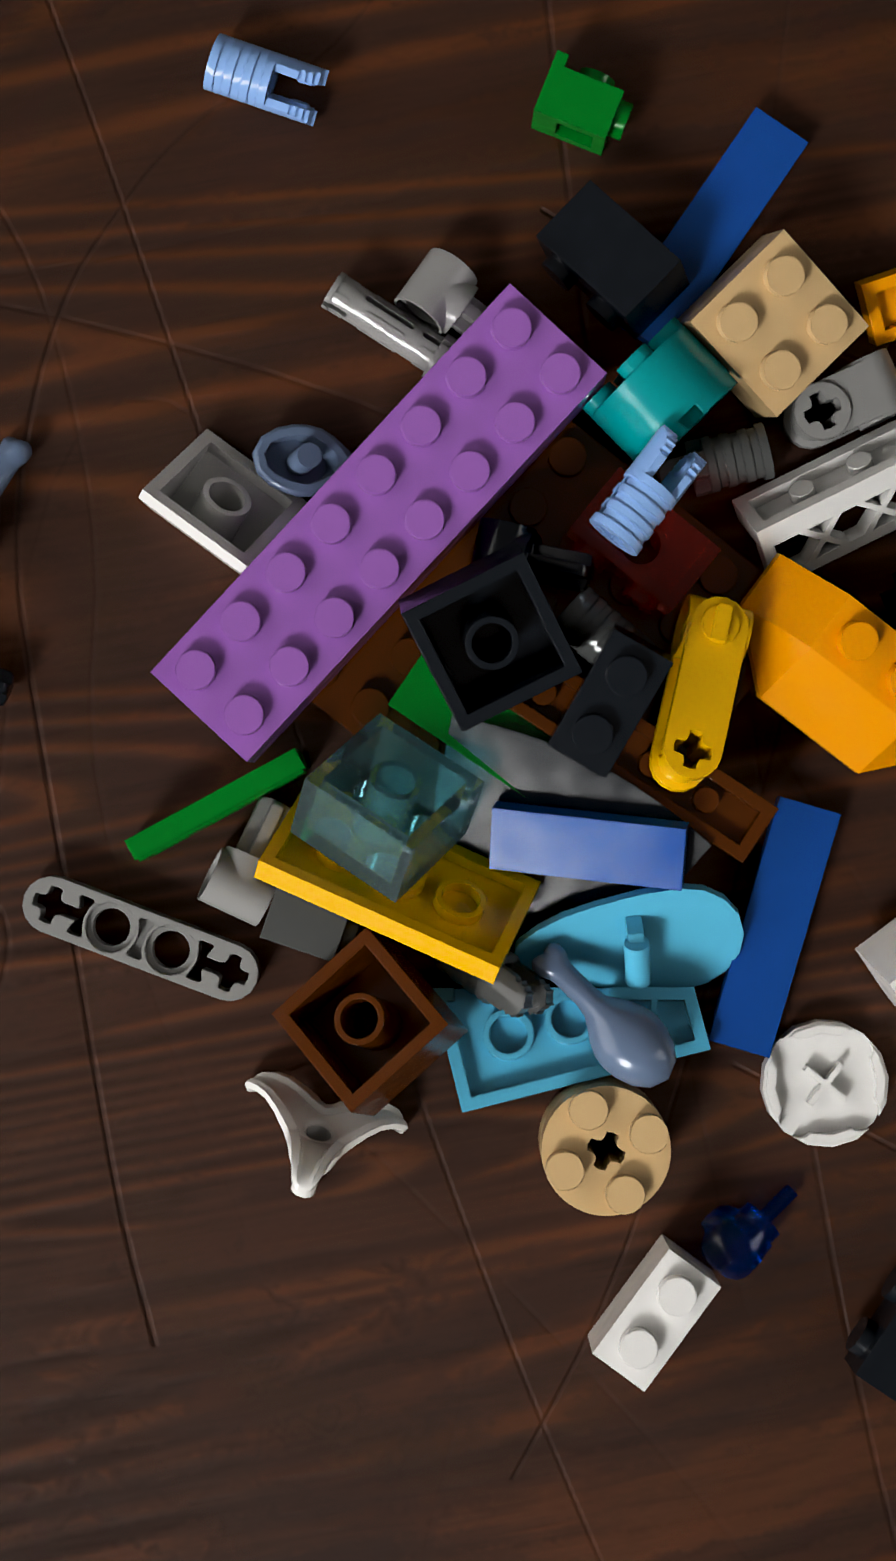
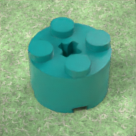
[582,317,738,461]

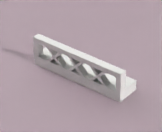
[732,420,896,571]

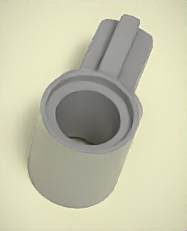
[394,248,487,336]
[197,797,290,927]

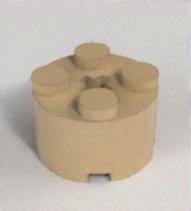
[538,1076,671,1216]

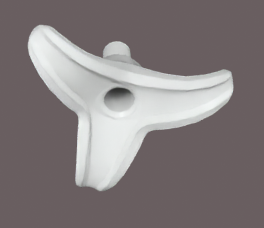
[245,1071,408,1198]

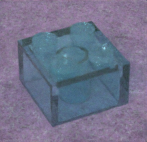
[290,713,485,903]

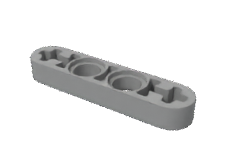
[22,875,261,1001]

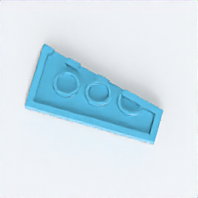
[433,987,711,1113]

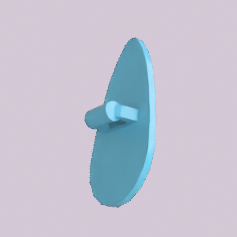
[514,883,744,989]

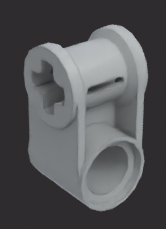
[781,348,896,450]

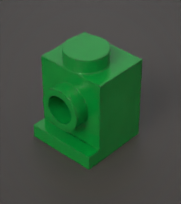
[531,50,634,156]

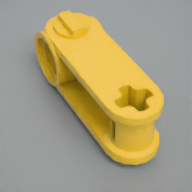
[649,594,754,792]

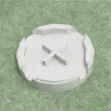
[760,1019,889,1147]

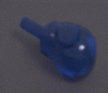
[701,1184,798,1280]

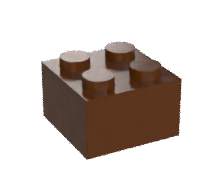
[272,928,468,1116]

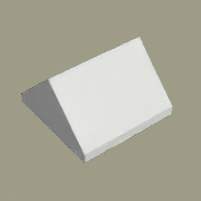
[138,429,307,574]

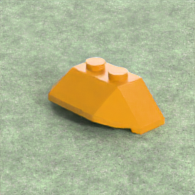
[739,553,896,774]

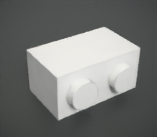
[588,1234,721,1392]

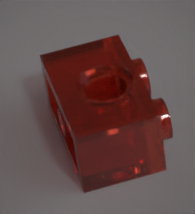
[567,467,722,615]

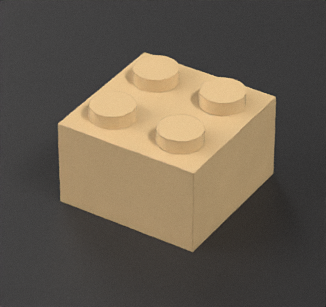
[678,229,869,418]

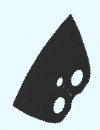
[435,716,712,953]

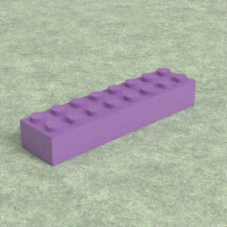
[150,284,607,763]

